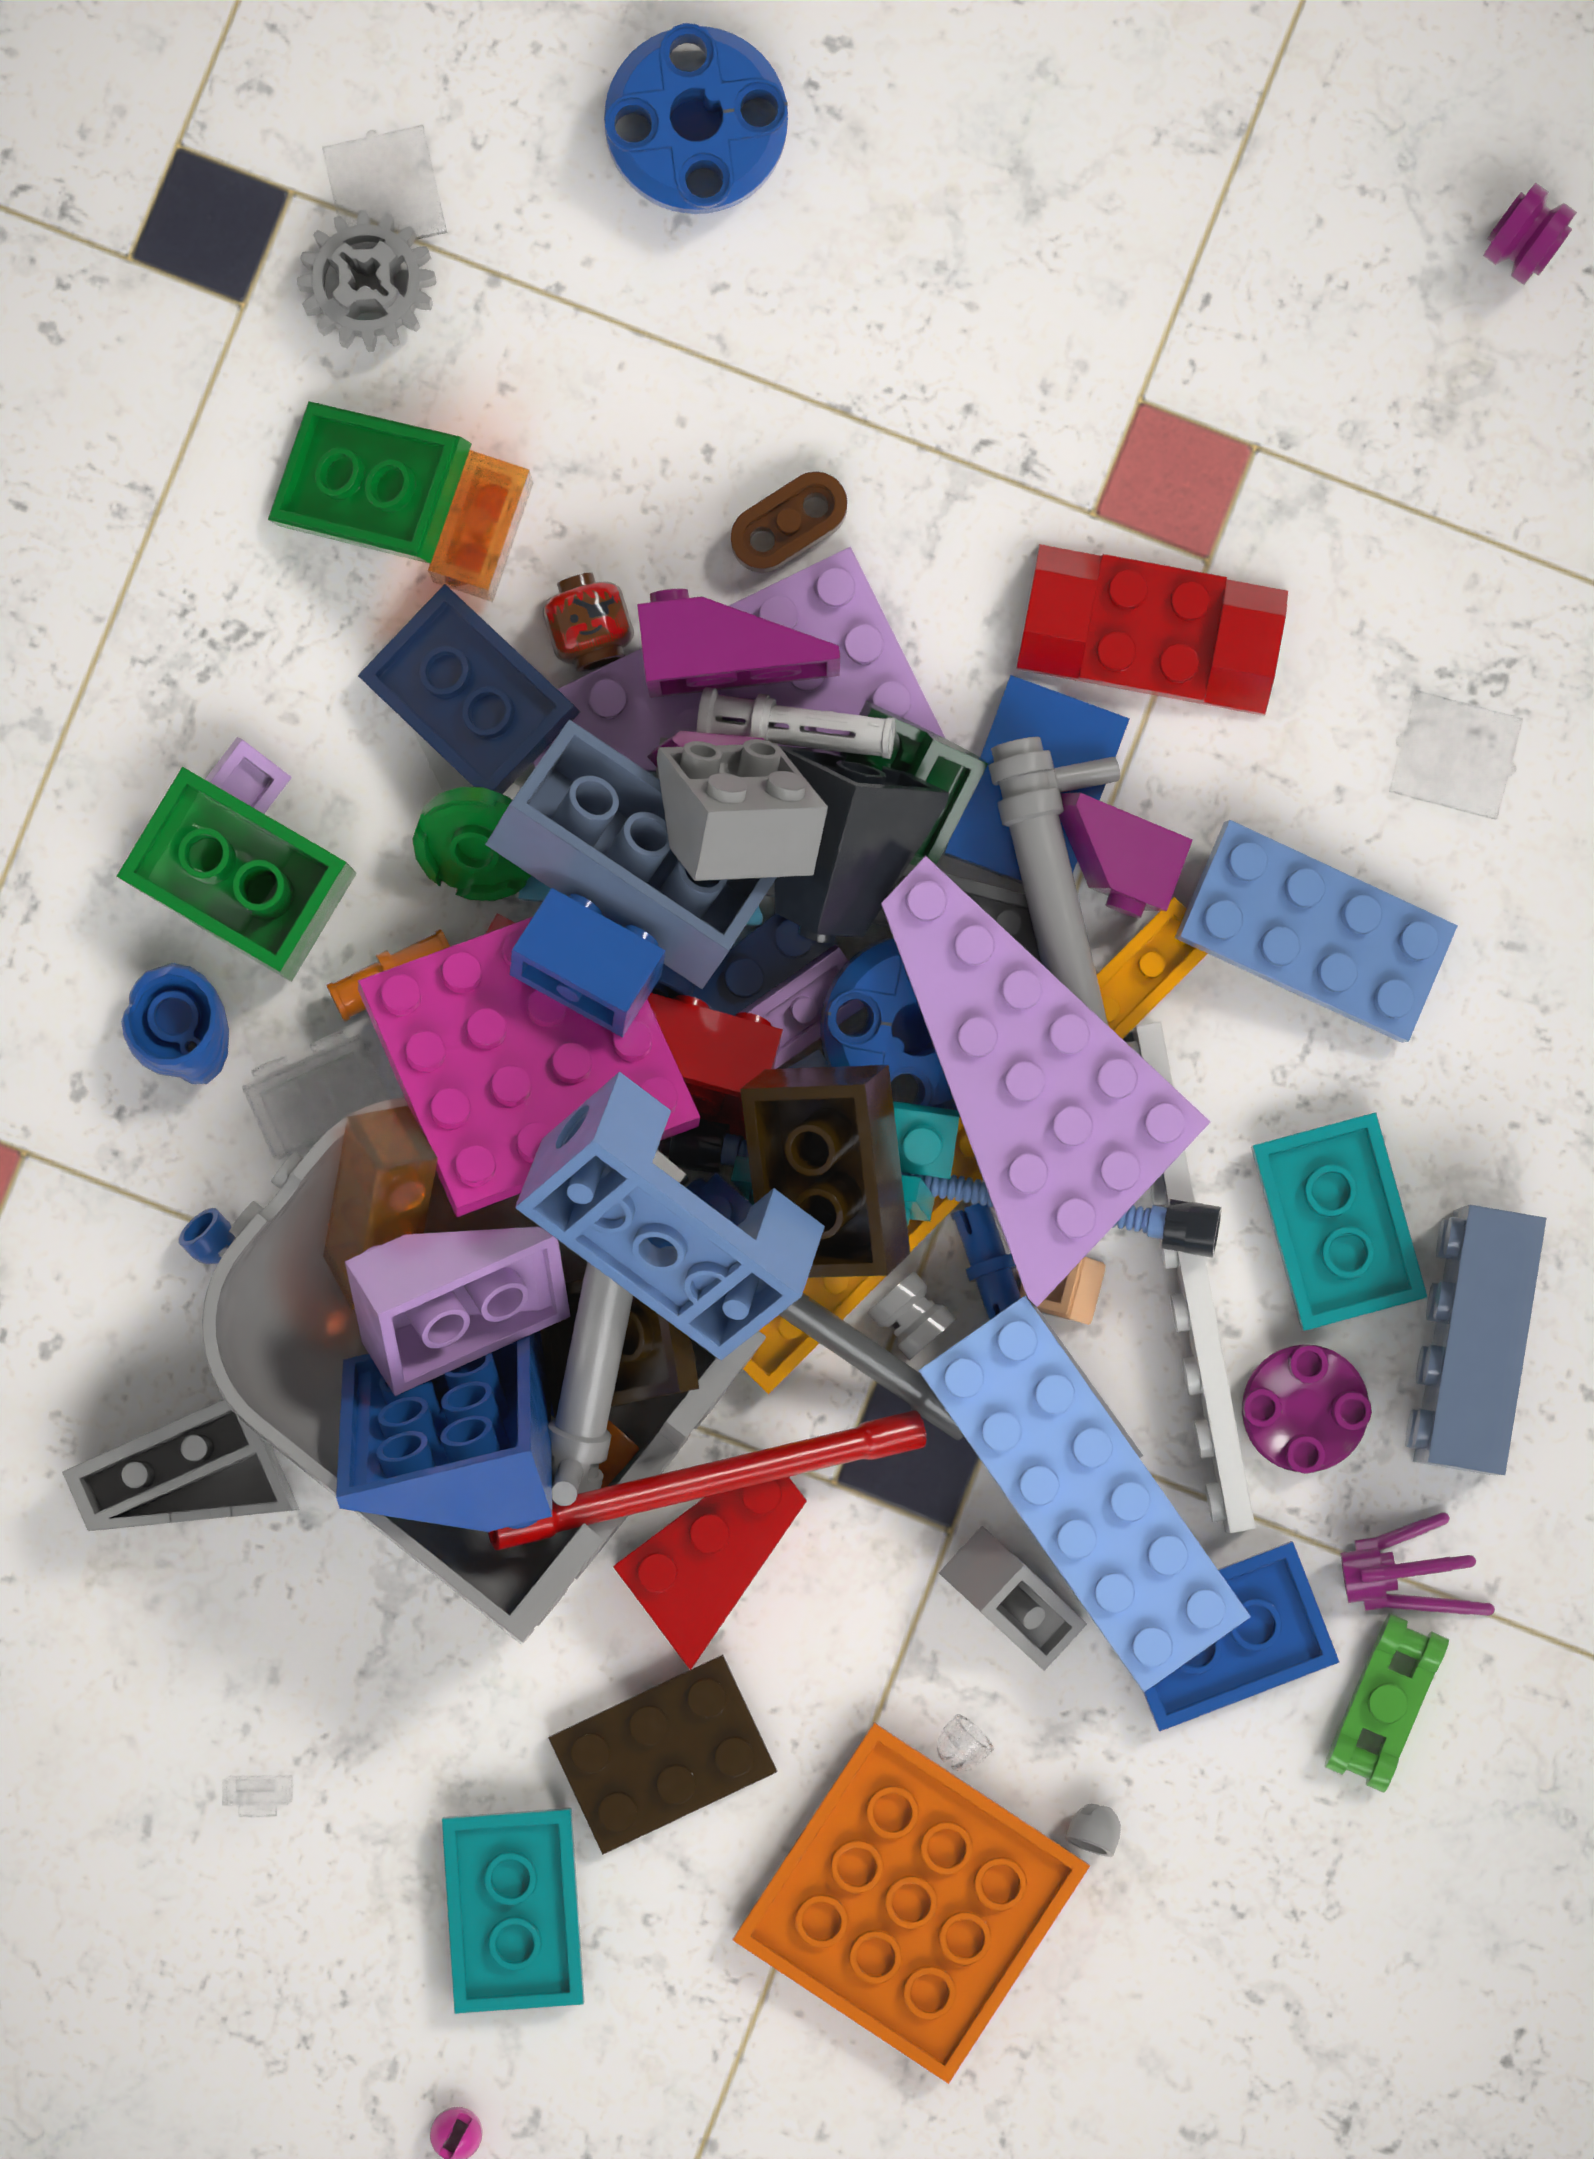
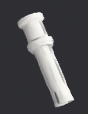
[697,687,895,759]

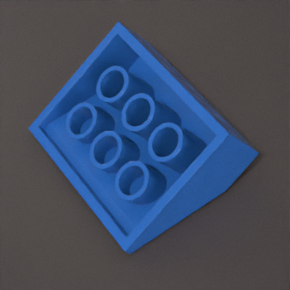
[336,1333,552,1532]

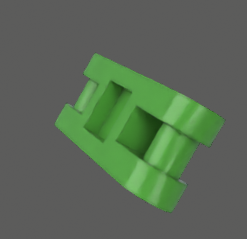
[1324,1613,1449,1793]

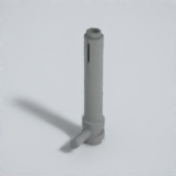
[989,737,1120,1026]
[548,1262,633,1506]

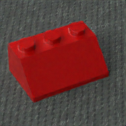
[647,993,783,1140]

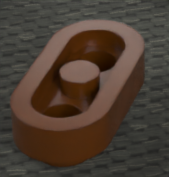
[731,471,847,573]

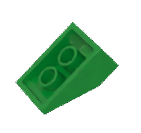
[116,766,357,982]

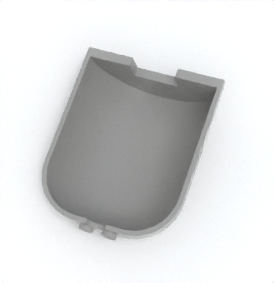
[202,1097,766,1645]

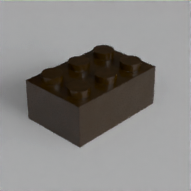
[740,1065,910,1278]

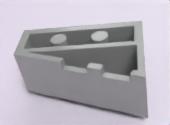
[62,1399,300,1531]

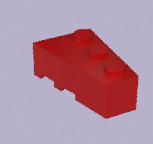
[613,1477,807,1671]

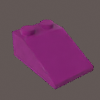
[637,589,840,698]

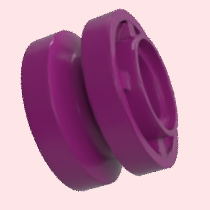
[1483,183,1577,285]

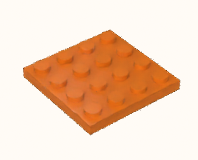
[732,1722,1090,2084]

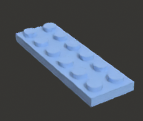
[918,1296,1251,1692]

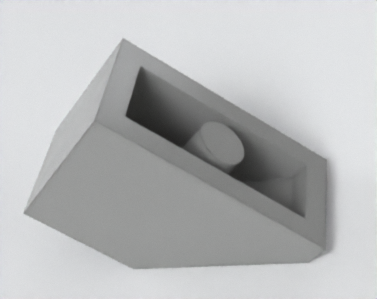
[939,1526,1087,1671]

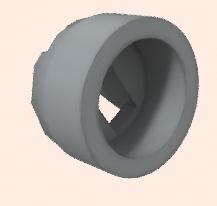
[1065,1804,1121,1857]

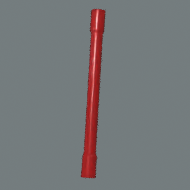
[488,1410,926,1551]

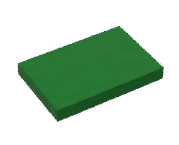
[268,401,472,564]

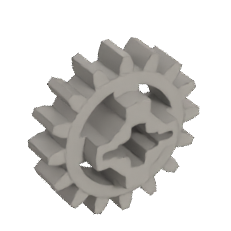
[297,210,436,352]

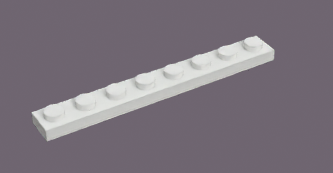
[1127,1021,1256,1533]

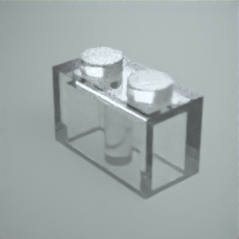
[241,1030,391,1160]

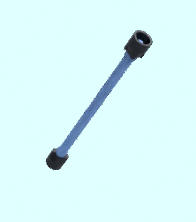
[669,1119,1222,1258]

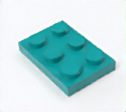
[1251,1112,1428,1331]
[442,1808,585,2014]

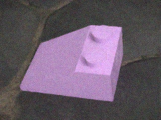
[345,1227,571,1396]

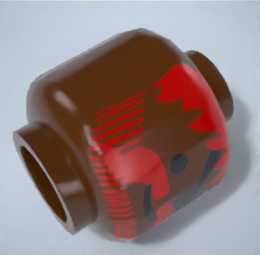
[543,573,634,671]

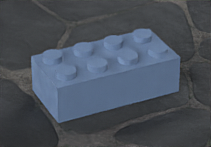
[485,719,777,989]
[1405,1205,1547,1475]

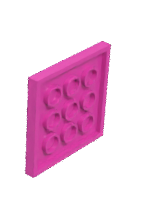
[358,917,700,1217]

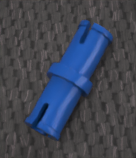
[951,1203,1022,1320]

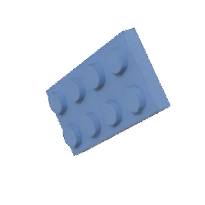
[1175,820,1458,1043]

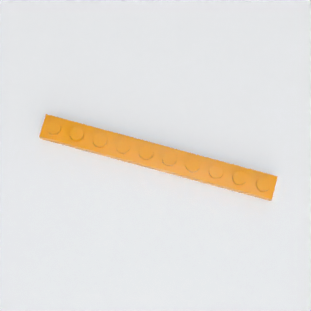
[743,897,1208,1395]

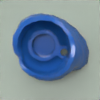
[121,963,229,1084]

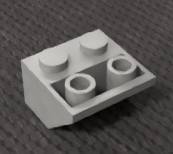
[657,739,828,881]

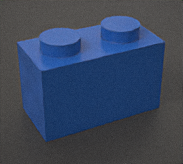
[510,888,666,1038]

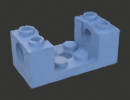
[515,1072,825,1360]

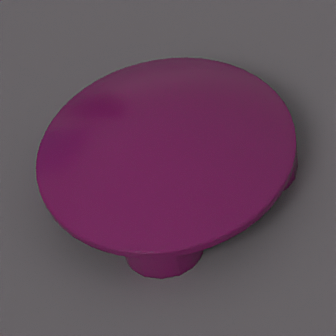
[1242,1344,1372,1474]

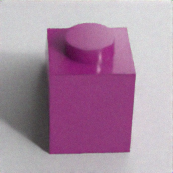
[1059,793,1193,918]

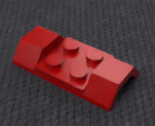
[1016,544,1288,716]

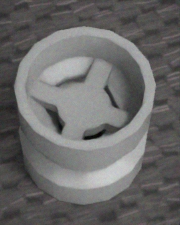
[867,1271,957,1361]

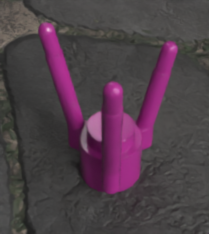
[1340,1512,1495,1616]

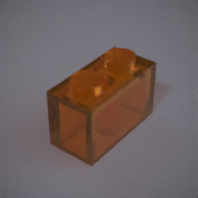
[428,450,533,602]

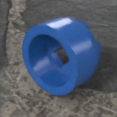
[178,1208,235,1265]

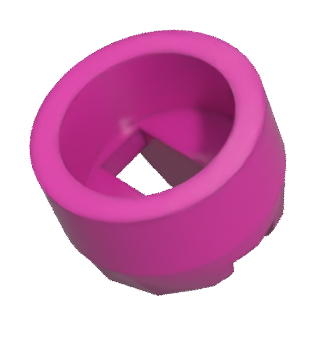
[430,2107,483,2159]

